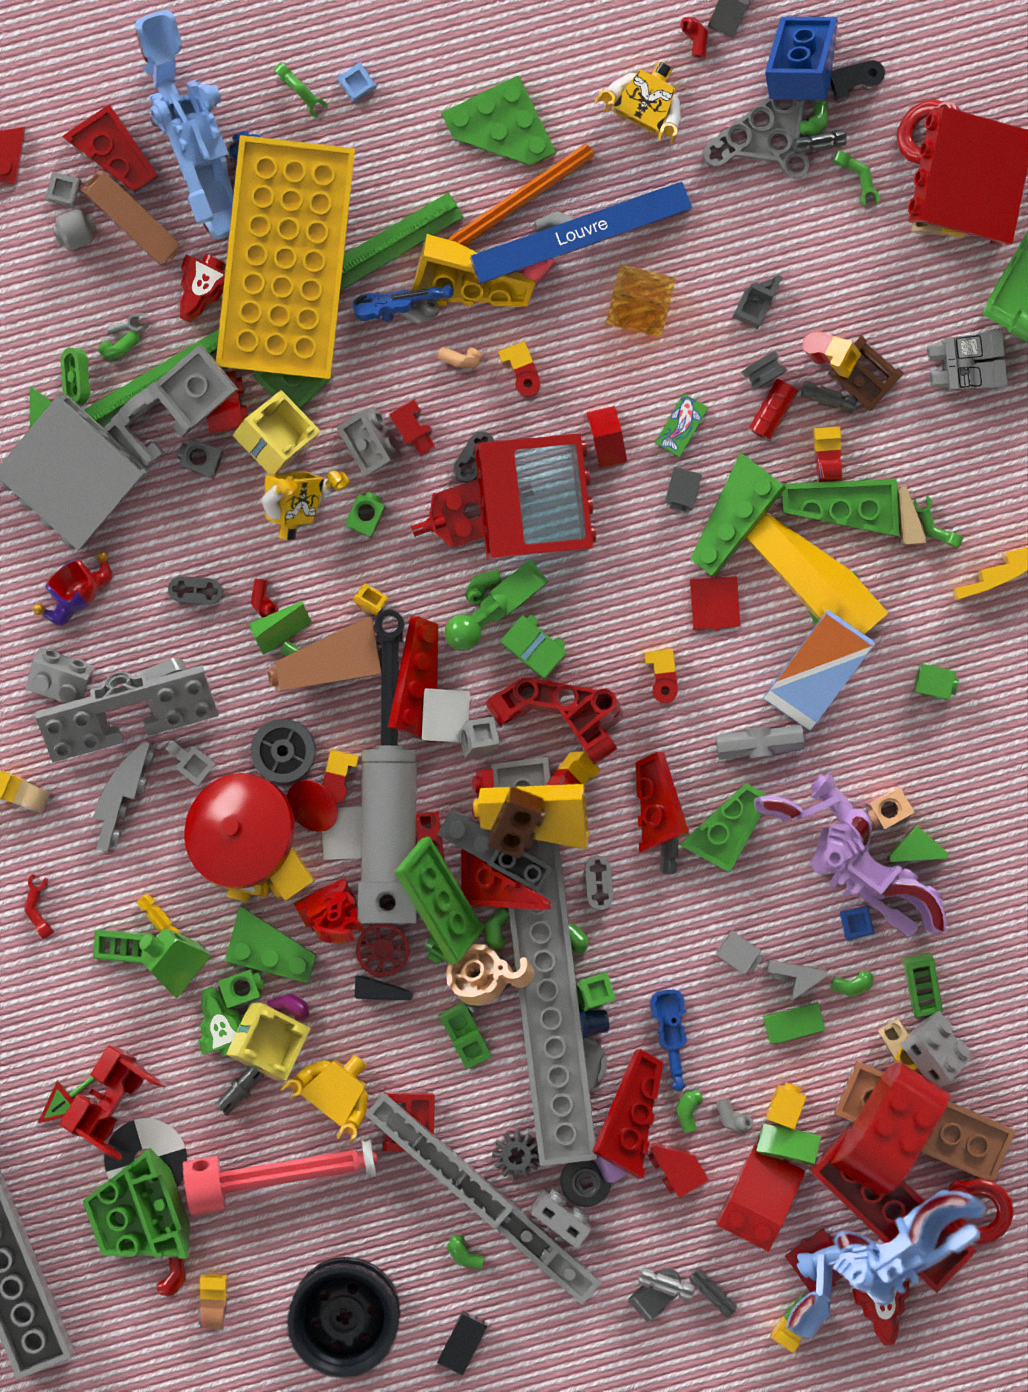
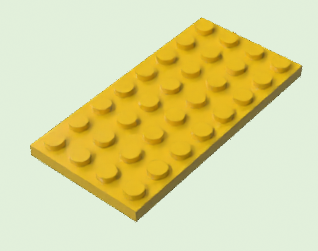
[216,135,355,379]

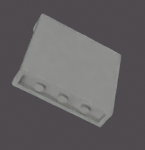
[0,394,150,550]

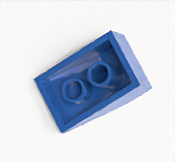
[765,16,838,100]

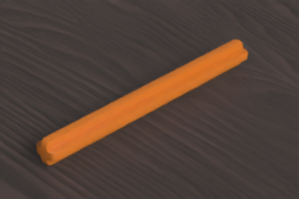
[448,144,595,246]

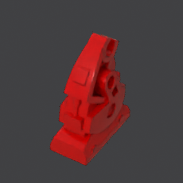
[293,877,363,943]

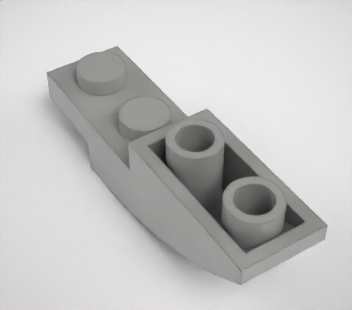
[93,742,155,852]

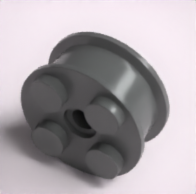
[251,719,316,783]

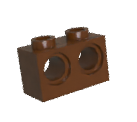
[487,786,546,859]

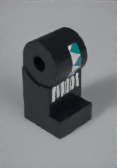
[830,60,885,103]

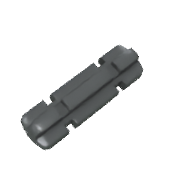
[792,130,847,154]
[801,381,857,413]
[660,838,679,874]
[689,1268,737,1318]

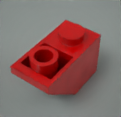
[647,1142,709,1198]

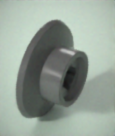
[560,1160,612,1207]

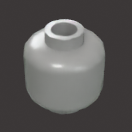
[52,209,97,251]

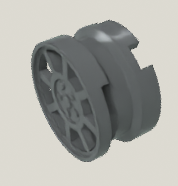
[741,351,787,391]

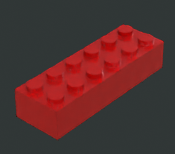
[808,1127,977,1293]

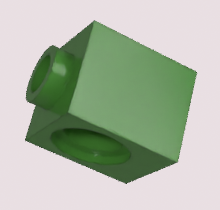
[345,492,386,538]
[913,664,959,700]
[218,968,265,1008]
[576,972,616,1012]

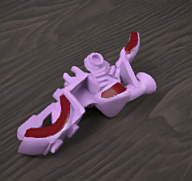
[754,771,946,937]

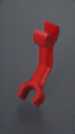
[24,874,54,939]

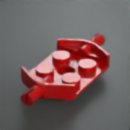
[411,479,534,548]

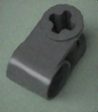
[628,1268,681,1322]

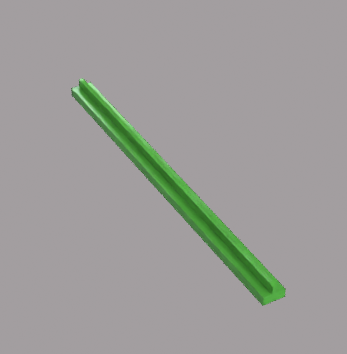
[84,192,464,428]

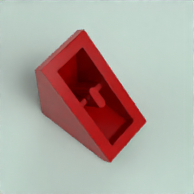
[587,406,627,468]

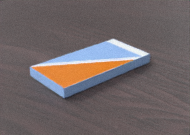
[763,609,875,731]

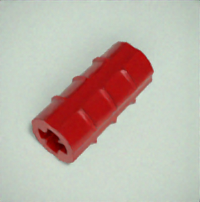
[748,379,798,441]

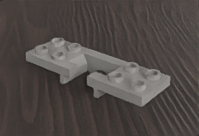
[104,345,238,468]
[35,665,219,763]

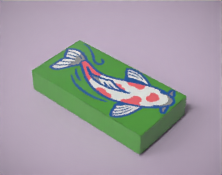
[655,393,708,458]

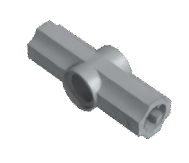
[715,725,805,760]

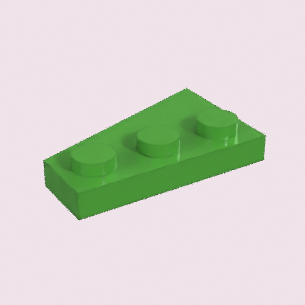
[679,783,769,872]

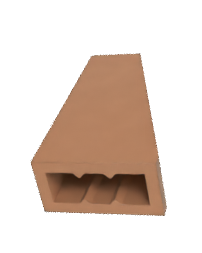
[80,170,180,265]
[268,617,381,692]

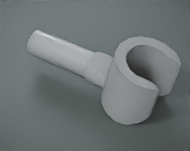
[107,312,149,334]

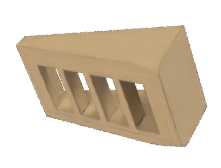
[897,486,927,546]

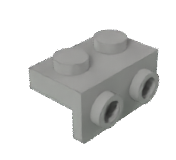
[25,648,94,703]

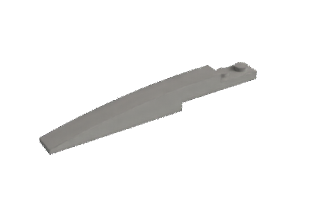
[365,1093,601,1305]

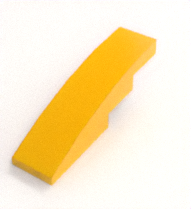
[952,547,1028,600]

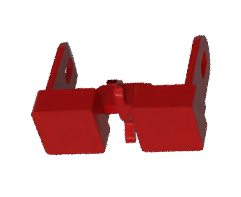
[59,1045,167,1160]

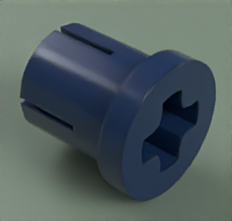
[579,1010,609,1039]

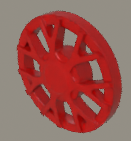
[356,923,410,977]

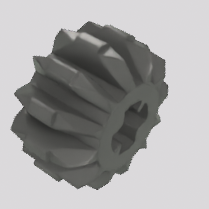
[492,1130,539,1180]

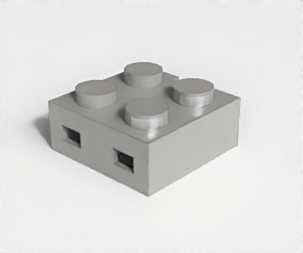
[900,1011,973,1087]
[531,1188,591,1249]

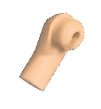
[438,346,482,368]

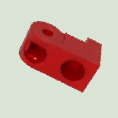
[416,811,445,862]

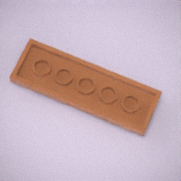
[834,1060,1016,1182]

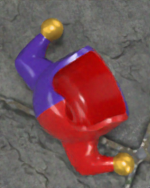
[33,551,113,626]

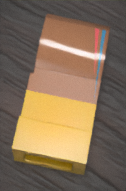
[199,1273,228,1330]

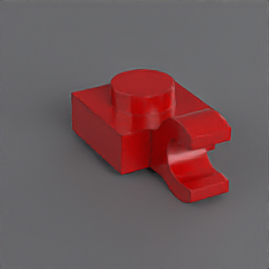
[472,769,494,819]

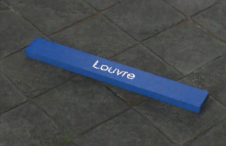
[470,181,692,284]

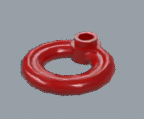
[897,99,961,164]
[948,1178,1014,1244]

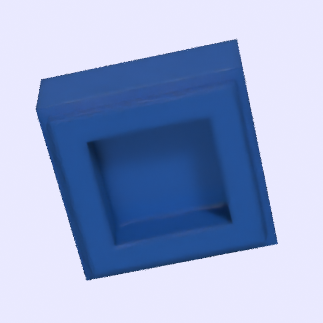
[839,905,874,940]

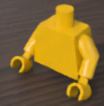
[281,1054,368,1145]

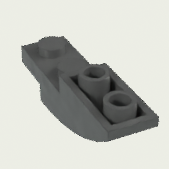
[437,809,552,892]

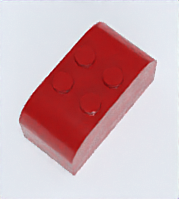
[830,1061,950,1196]

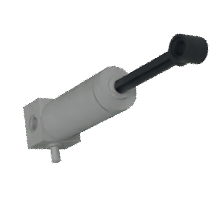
[358,610,419,923]

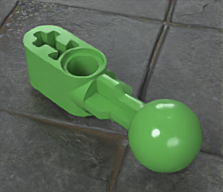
[445,560,549,651]

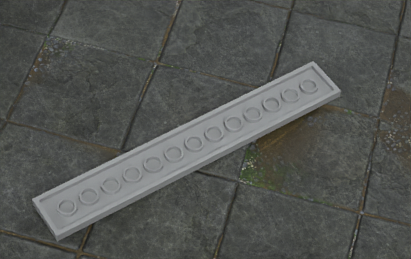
[491,757,598,1166]

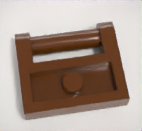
[827,335,904,411]

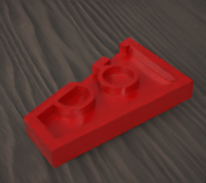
[62,104,159,193]

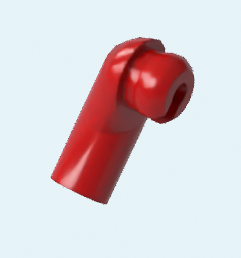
[680,17,708,58]
[251,578,278,618]
[157,1257,186,1297]

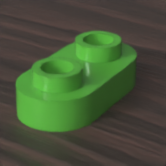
[61,348,91,405]

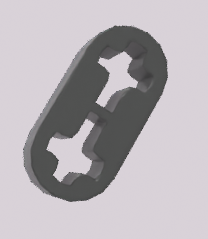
[454,431,494,482]
[168,576,223,605]

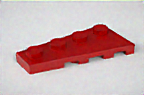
[592,1049,663,1179]

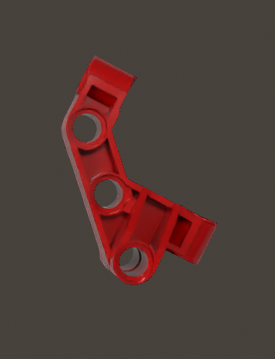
[485,677,623,765]

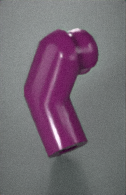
[267,994,310,1021]

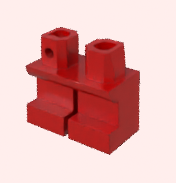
[389,399,435,457]

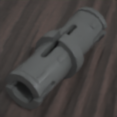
[214,1067,266,1116]

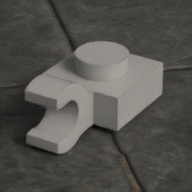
[165,739,216,786]

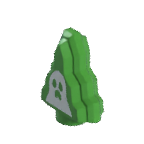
[199,987,243,1057]

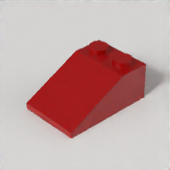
[715,1144,806,1252]

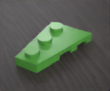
[225,905,316,983]

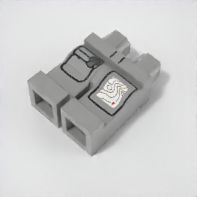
[927,330,1008,392]

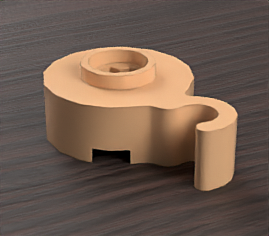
[446,944,535,1006]

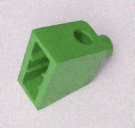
[139,929,211,998]

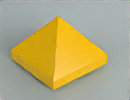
[353,583,389,616]

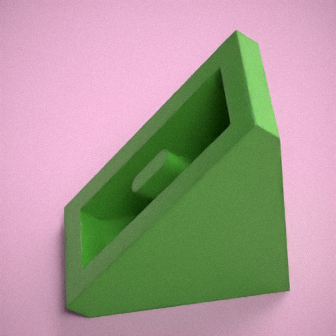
[887,825,948,862]

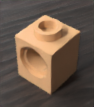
[867,787,915,830]

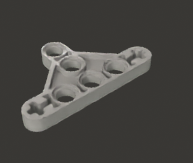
[703,97,810,179]

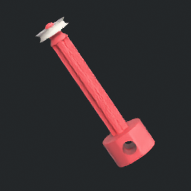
[183,1138,378,1216]

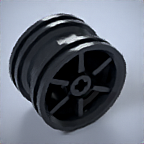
[287,1256,401,1378]

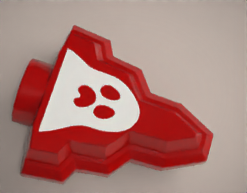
[180,254,226,323]
[852,1281,910,1346]

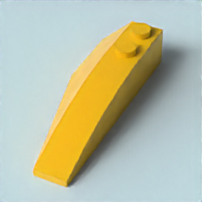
[746,512,888,634]

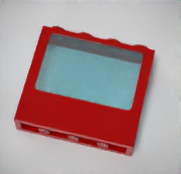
[474,433,596,560]

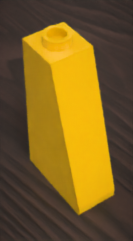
[473,784,589,849]

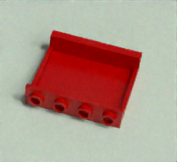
[908,106,1028,246]

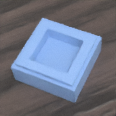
[337,62,377,103]

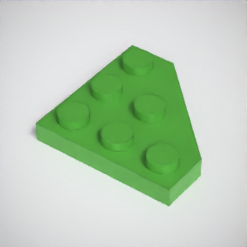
[441,75,556,167]

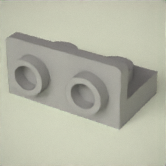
[336,407,402,477]

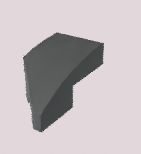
[732,275,782,329]

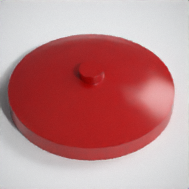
[184,773,295,889]

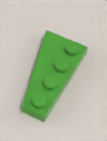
[691,452,786,578]
[781,479,899,537]

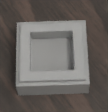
[45,172,81,208]

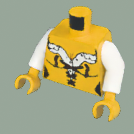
[594,62,681,145]
[261,471,350,540]

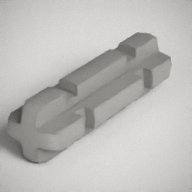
[638,1268,695,1301]

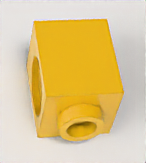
[765,1082,806,1129]

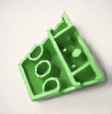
[83,1148,190,1259]

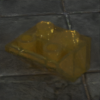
[606,264,676,338]

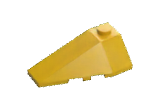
[411,234,535,306]

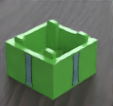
[500,615,567,680]

